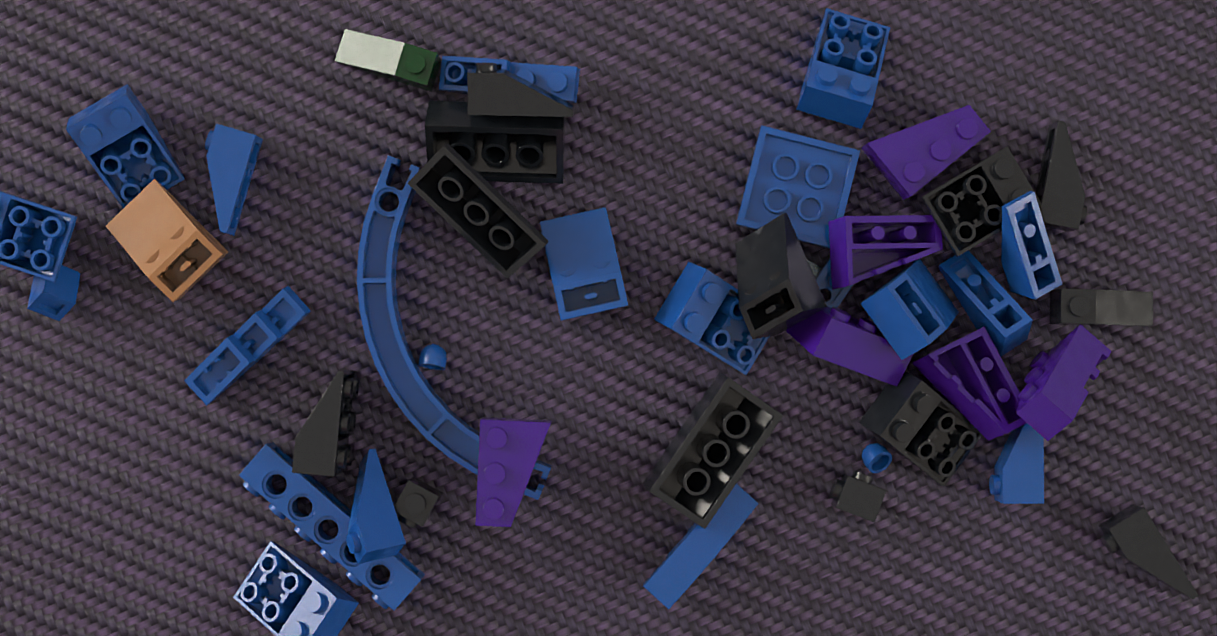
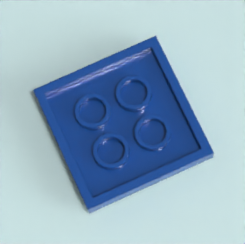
[735,125,860,249]

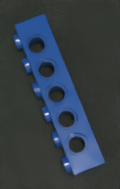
[239,442,425,611]

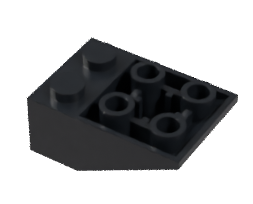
[921,146,1043,257]
[735,213,827,339]
[292,370,359,477]
[859,371,982,487]

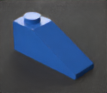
[205,124,263,236]
[1001,191,1062,300]
[939,250,1033,357]
[989,423,1044,504]
[346,448,406,564]

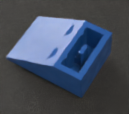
[796,8,890,129]
[66,84,185,208]
[0,190,77,282]
[540,207,628,321]
[860,258,959,360]
[654,262,770,375]
[233,541,359,636]

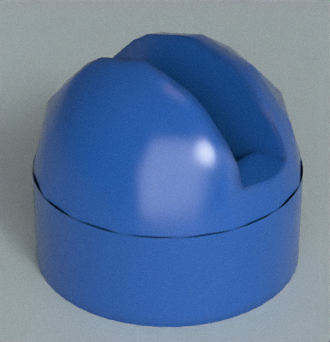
[418,344,447,370]
[862,443,892,473]

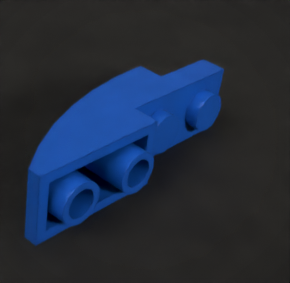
[439,55,580,103]

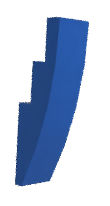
[184,286,311,406]
[643,483,759,609]

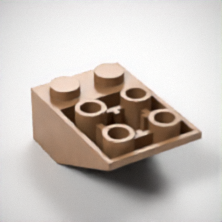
[106,179,228,302]

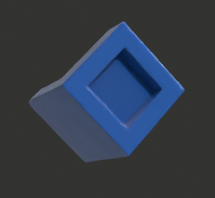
[27,265,80,321]

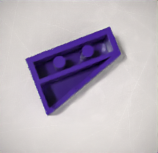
[861,105,991,200]
[828,215,943,290]
[786,306,913,387]
[1016,324,1111,441]
[912,327,1026,441]
[475,418,552,527]

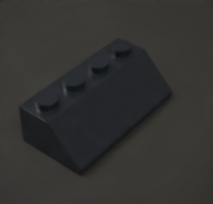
[425,101,565,184]
[408,143,549,279]
[642,372,783,529]

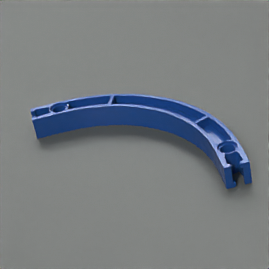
[357,155,552,500]

